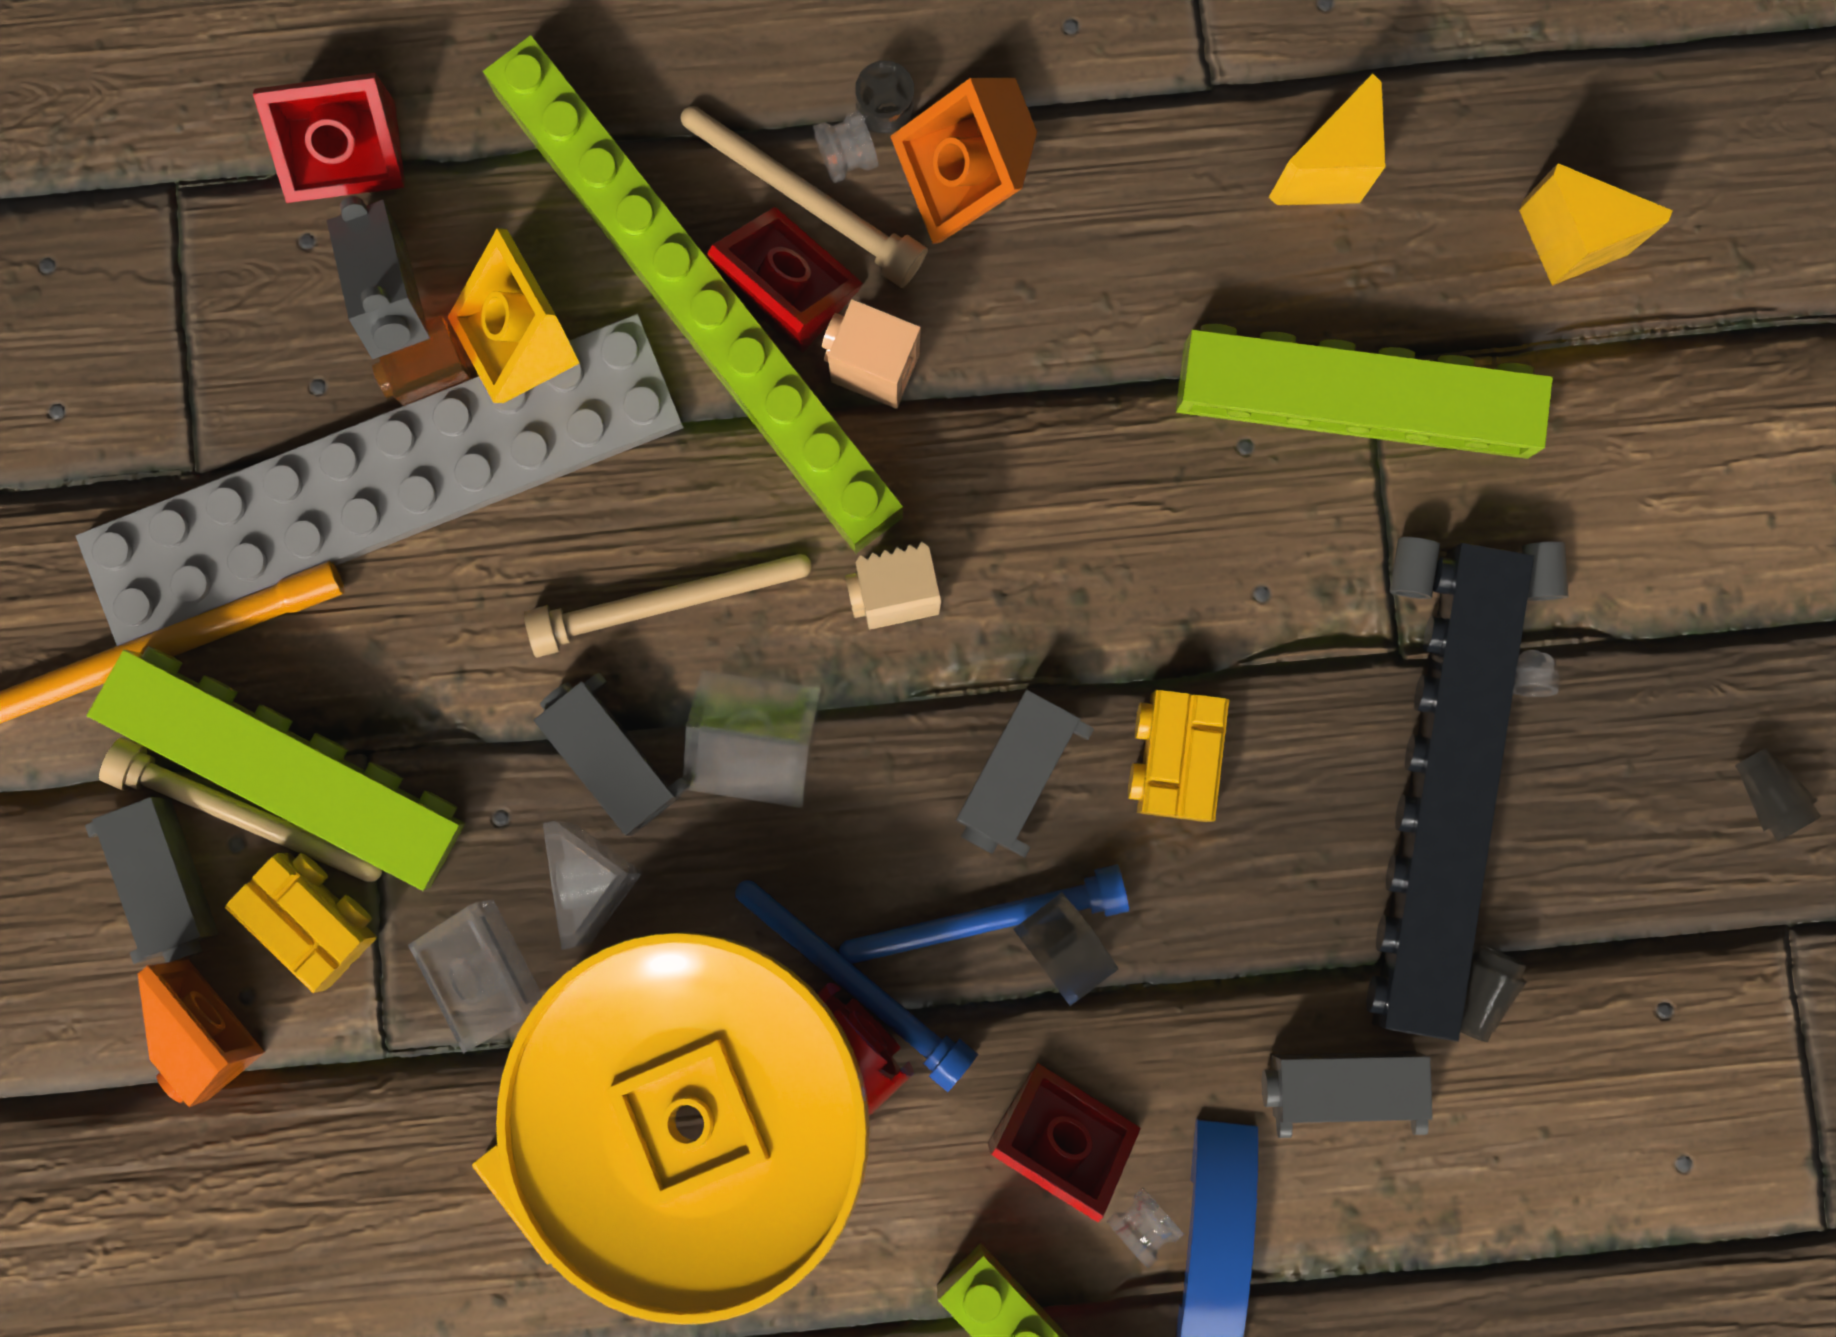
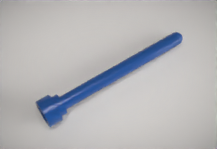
[839,864,1129,964]
[735,880,978,1092]

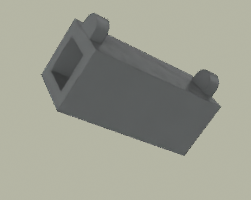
[326,196,430,359]
[533,672,691,836]
[955,690,1094,858]
[85,797,219,964]
[1261,1051,1433,1138]

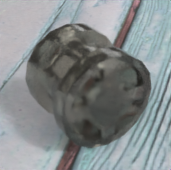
[855,61,914,134]

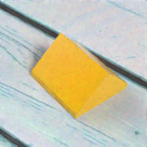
[1269,73,1385,205]
[1519,163,1673,286]
[448,228,580,403]

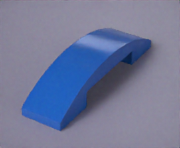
[1176,1119,1258,1337]

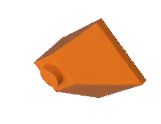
[890,78,1037,244]
[138,959,265,1107]

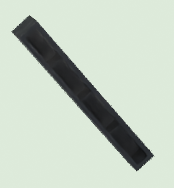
[1366,543,1534,1042]

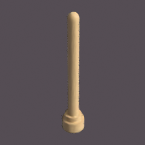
[681,106,928,288]
[524,554,812,658]
[99,737,382,882]

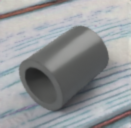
[1390,537,1440,599]
[1522,542,1569,601]

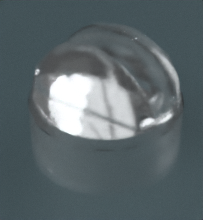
[1513,650,1559,697]

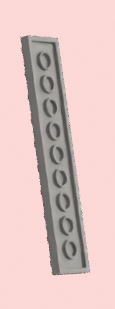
[75,314,684,646]

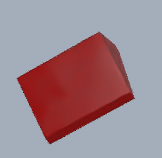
[253,73,405,203]
[707,207,863,353]
[987,1063,1141,1223]

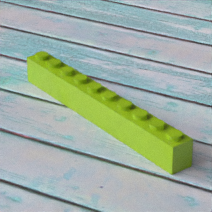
[483,35,903,554]

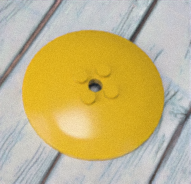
[496,932,870,1324]

